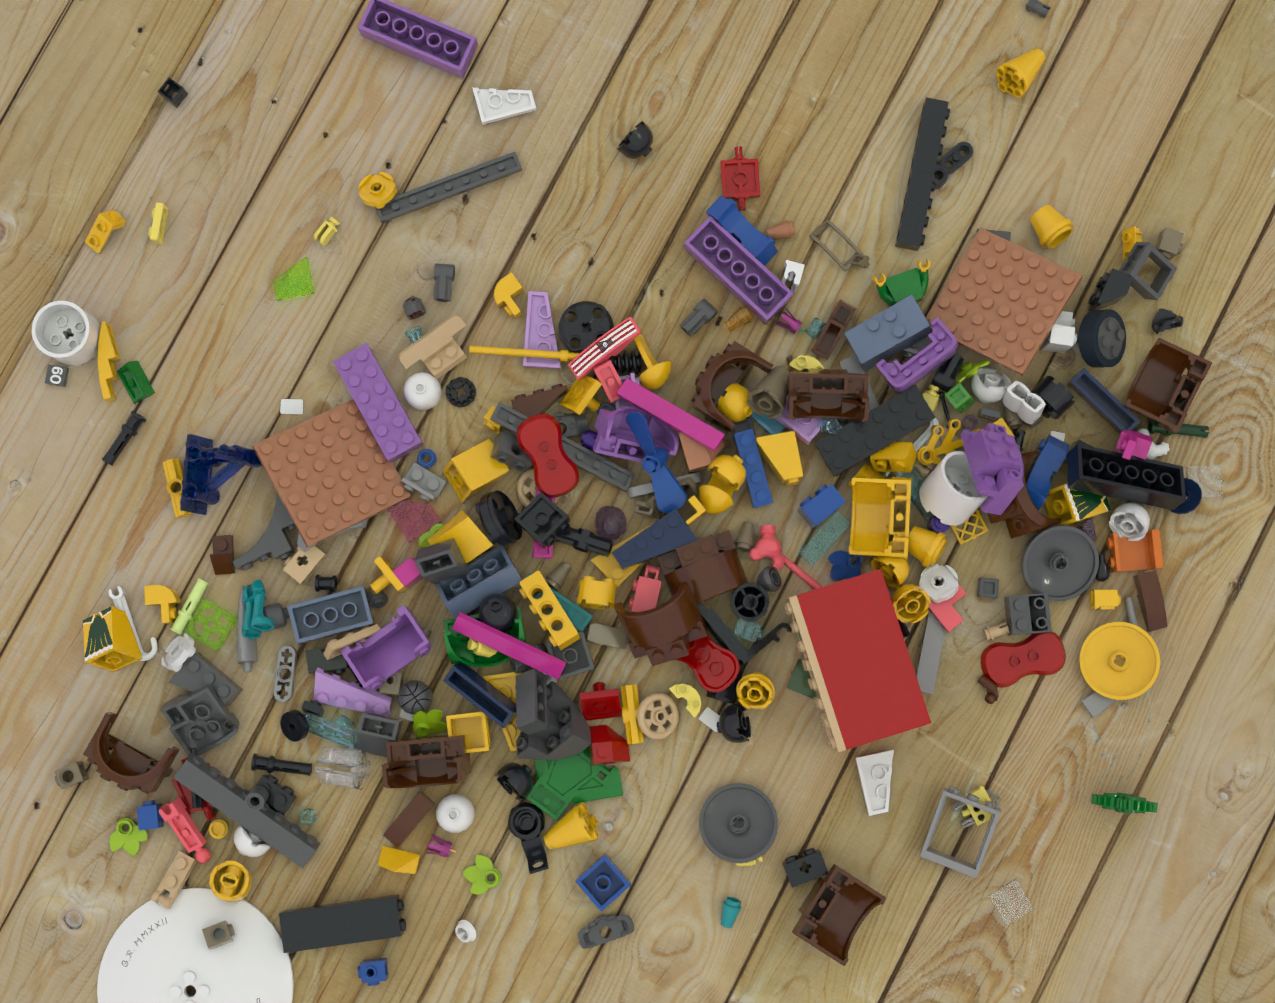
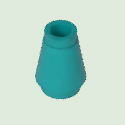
[721,897,741,928]

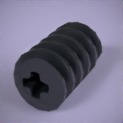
[608,350,641,375]

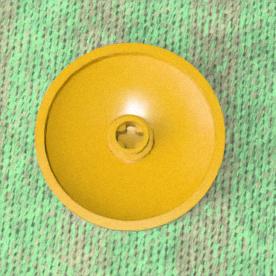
[1079,622,1160,700]

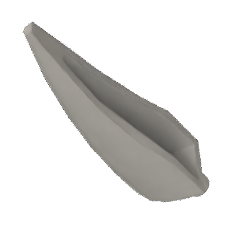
[237,586,258,672]

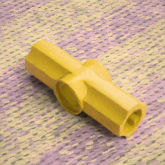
[163,458,193,518]
[620,684,644,744]

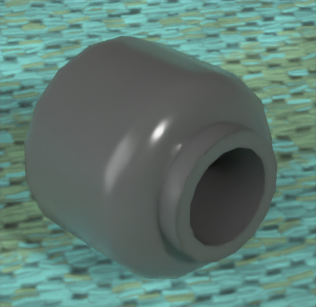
[263,603,289,630]

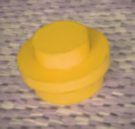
[209,819,229,839]

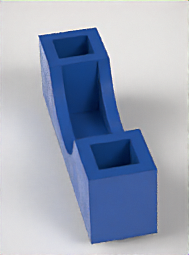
[732,429,773,508]

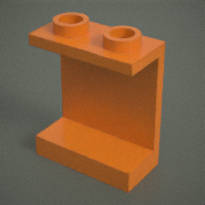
[1106,529,1164,572]

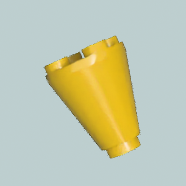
[996,48,1046,98]
[543,802,600,849]

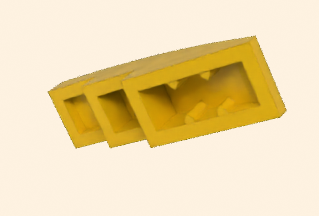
[98,321,121,403]

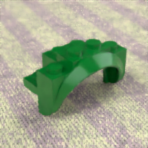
[443,607,527,667]

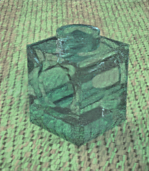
[733,618,763,643]

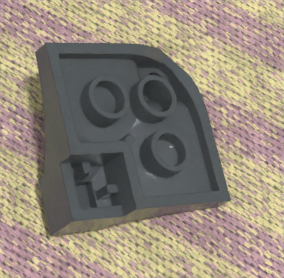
[161,684,239,756]

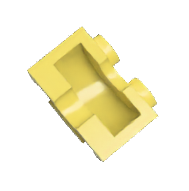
[787,355,824,372]
[669,684,701,718]

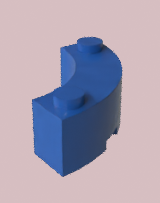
[706,196,778,266]
[1025,435,1070,511]

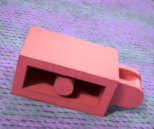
[628,564,662,612]

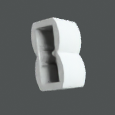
[1002,381,1046,424]

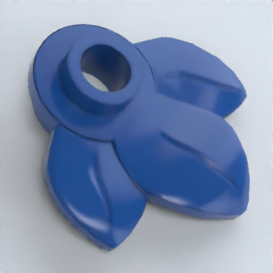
[828,550,863,580]

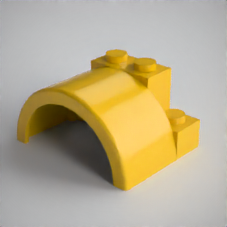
[849,477,912,558]

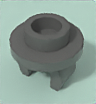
[368,590,388,608]

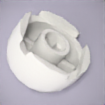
[971,367,1011,403]
[403,372,442,411]
[1109,502,1150,541]
[436,793,475,833]
[234,824,271,857]

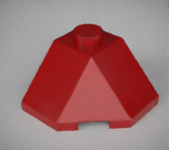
[589,725,630,766]

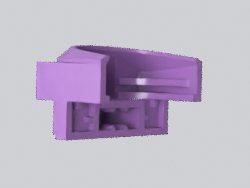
[960,423,1024,515]

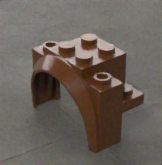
[691,340,774,432]
[787,369,869,422]
[984,450,1061,539]
[83,712,180,794]
[382,735,471,789]

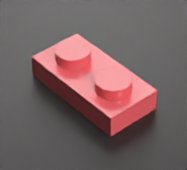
[592,360,623,403]

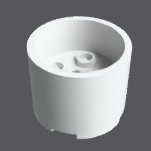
[32,301,101,366]
[919,451,989,525]

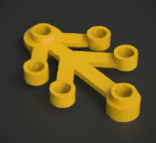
[917,418,980,465]

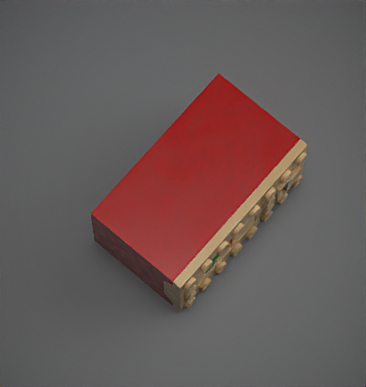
[784,569,931,752]

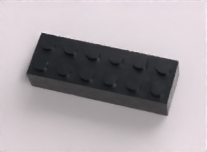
[815,384,936,477]
[1066,444,1186,510]

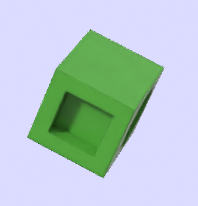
[945,382,975,414]

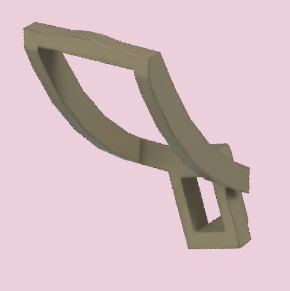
[810,219,870,271]
[635,477,699,519]

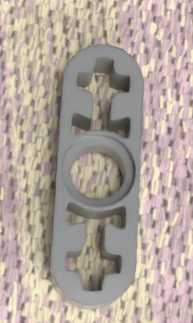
[274,646,297,702]

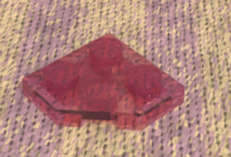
[388,500,442,543]

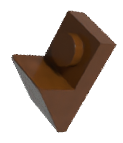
[210,535,235,575]

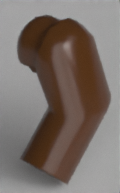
[978,675,999,704]

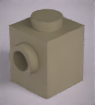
[1155,228,1184,260]
[379,671,404,695]

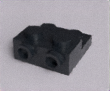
[514,492,570,549]
[255,774,297,815]

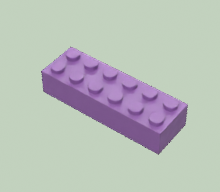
[358,0,478,79]
[684,216,794,325]
[333,343,424,463]

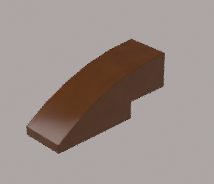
[811,299,857,360]
[1133,570,1167,632]
[383,791,436,848]

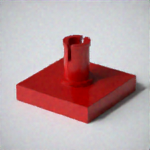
[579,682,622,721]

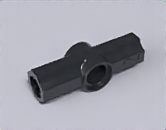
[556,527,613,557]

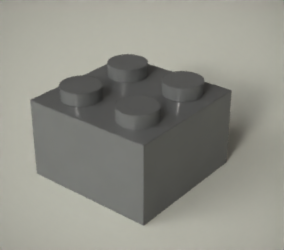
[546,631,595,681]

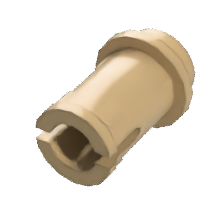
[983,622,1009,641]

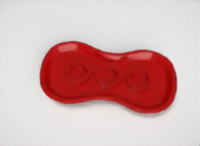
[516,414,579,498]
[981,631,1066,688]
[677,635,740,692]

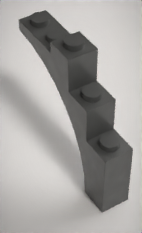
[233,491,297,571]

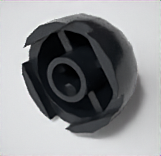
[617,121,653,159]
[730,583,769,621]
[479,594,518,633]
[717,703,751,743]
[495,762,533,802]

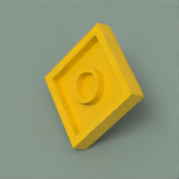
[558,376,602,415]
[370,556,409,594]

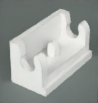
[782,260,805,293]

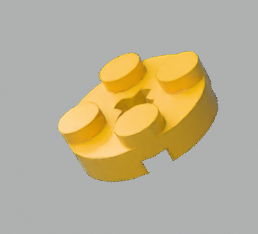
[358,172,397,209]

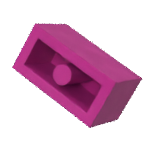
[392,557,423,589]

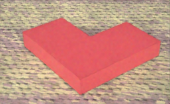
[928,584,966,632]

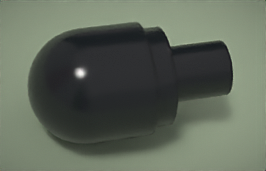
[1095,555,1110,582]

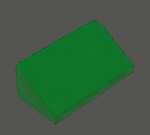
[117,361,155,404]

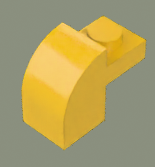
[494,272,524,319]
[144,585,181,624]

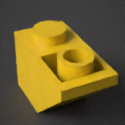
[870,442,917,472]

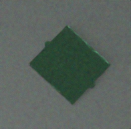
[787,659,816,699]

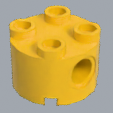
[576,576,617,610]
[209,861,253,903]

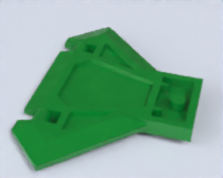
[526,746,623,821]

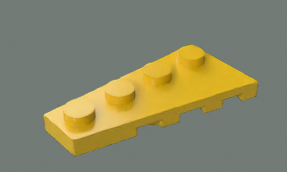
[591,523,654,588]
[483,672,522,751]

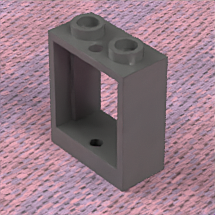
[1119,242,1177,300]

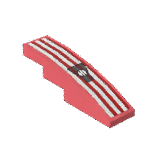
[568,317,642,380]

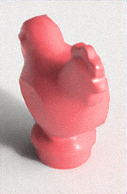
[749,525,785,570]

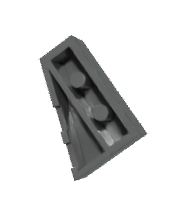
[168,652,243,705]

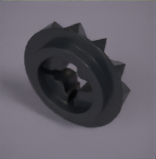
[445,377,476,407]

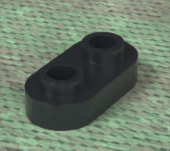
[939,142,973,174]

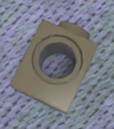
[55,761,89,789]
[202,921,235,950]

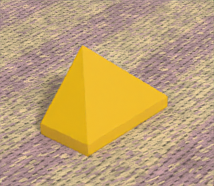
[378,846,420,874]

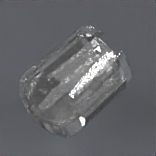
[315,746,370,790]

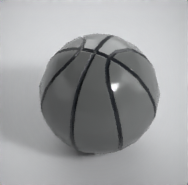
[398,680,432,715]

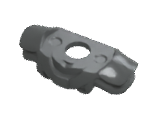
[552,412,589,437]
[578,915,634,949]

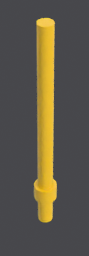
[469,345,580,362]

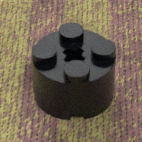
[1030,376,1075,420]

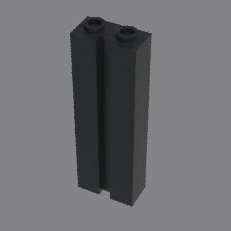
[279,894,406,953]

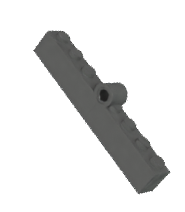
[173,753,320,868]

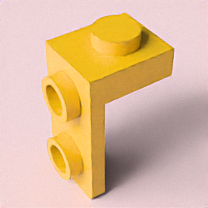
[85,210,127,253]

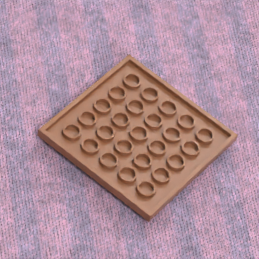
[926,228,1082,376]
[252,399,411,548]

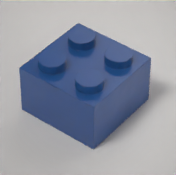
[798,484,846,529]
[575,853,631,912]

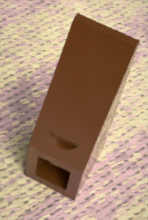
[511,384,568,417]

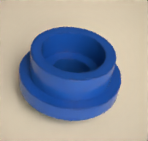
[417,449,437,468]

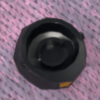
[508,802,545,840]

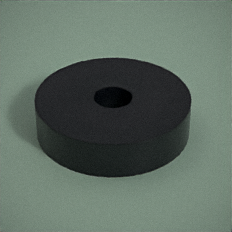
[280,710,309,742]

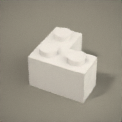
[1041,311,1077,353]

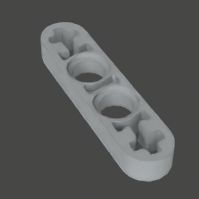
[627,473,702,499]

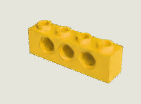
[519,570,581,651]

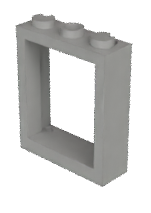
[920,786,1001,878]

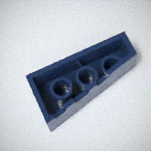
[612,508,697,570]

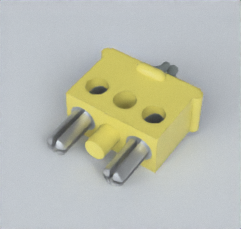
[952,785,1001,828]

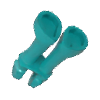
[242,580,274,639]

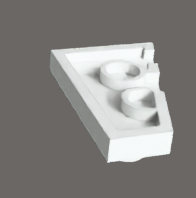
[472,87,536,125]
[855,749,894,816]

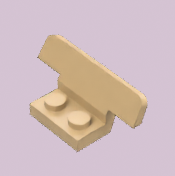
[398,314,467,379]

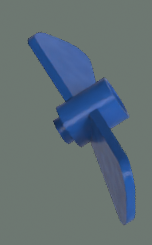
[626,411,687,513]

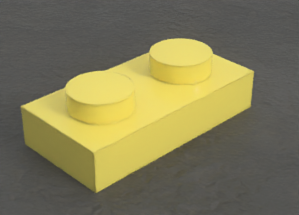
[148,202,169,245]

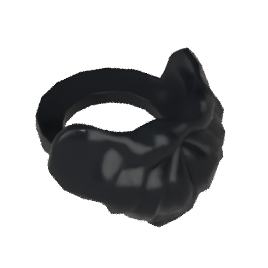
[1152,308,1183,334]

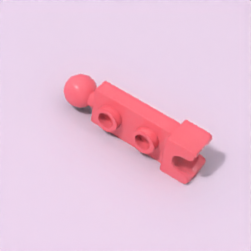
[159,797,211,863]

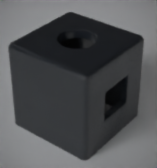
[158,77,188,108]

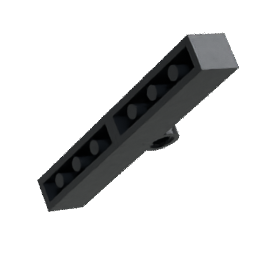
[895,97,950,251]

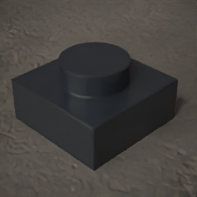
[734,417,756,436]
[302,700,324,719]

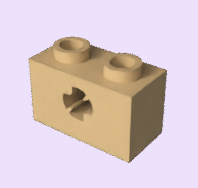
[283,545,328,585]

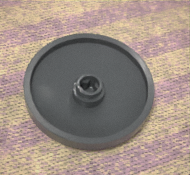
[1021,524,1099,601]
[699,783,778,863]

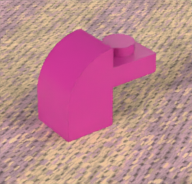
[1115,430,1152,460]

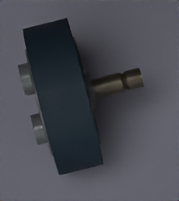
[1076,309,1126,368]

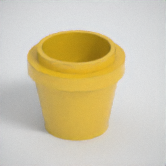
[1029,205,1074,249]
[908,526,948,568]

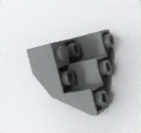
[516,681,591,760]

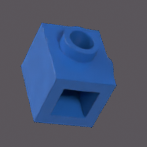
[137,800,164,830]
[358,958,388,986]

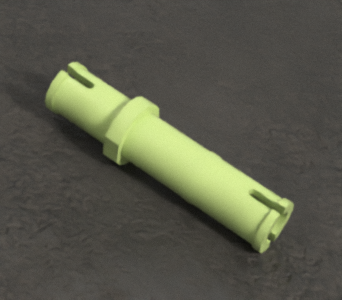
[170,578,209,635]

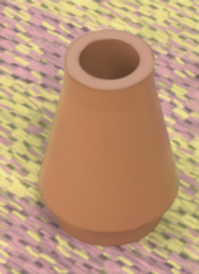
[767,220,795,239]

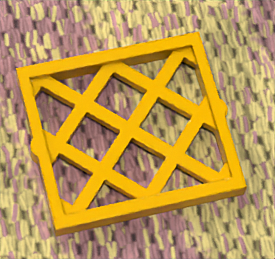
[950,509,989,545]

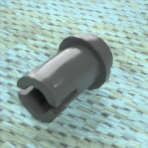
[1025,0,1051,18]

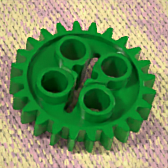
[1091,792,1158,814]

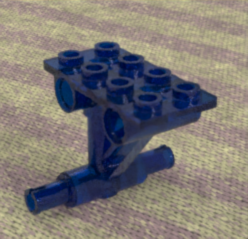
[180,434,263,515]

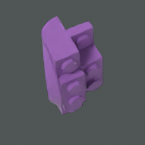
[593,407,679,462]

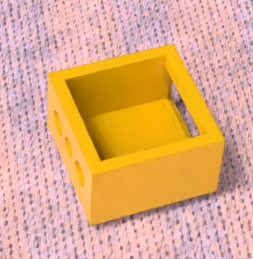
[446,711,491,753]

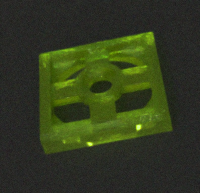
[184,598,237,651]

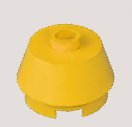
[736,672,775,710]

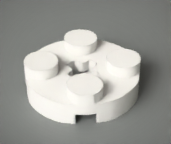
[919,564,959,603]
[161,633,196,672]

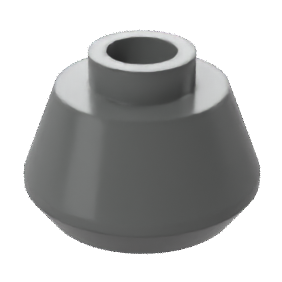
[757,567,781,592]

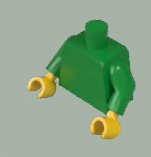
[872,258,930,306]

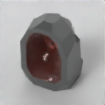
[403,295,427,320]

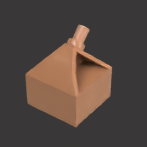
[678,433,730,474]

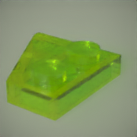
[273,257,315,301]

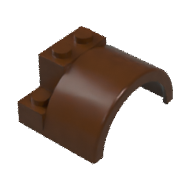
[1124,338,1212,434]
[657,530,748,604]
[615,582,708,666]
[792,864,886,966]

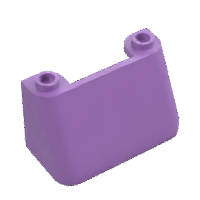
[876,317,958,394]
[340,605,432,691]

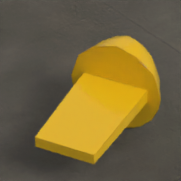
[634,334,672,390]
[699,475,734,515]

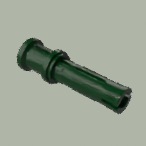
[1147,419,1209,438]

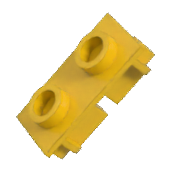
[1122,226,1142,262]

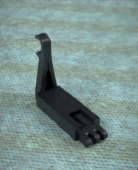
[697,602,792,666]

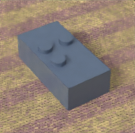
[845,295,932,371]
[435,545,522,620]
[287,586,375,645]

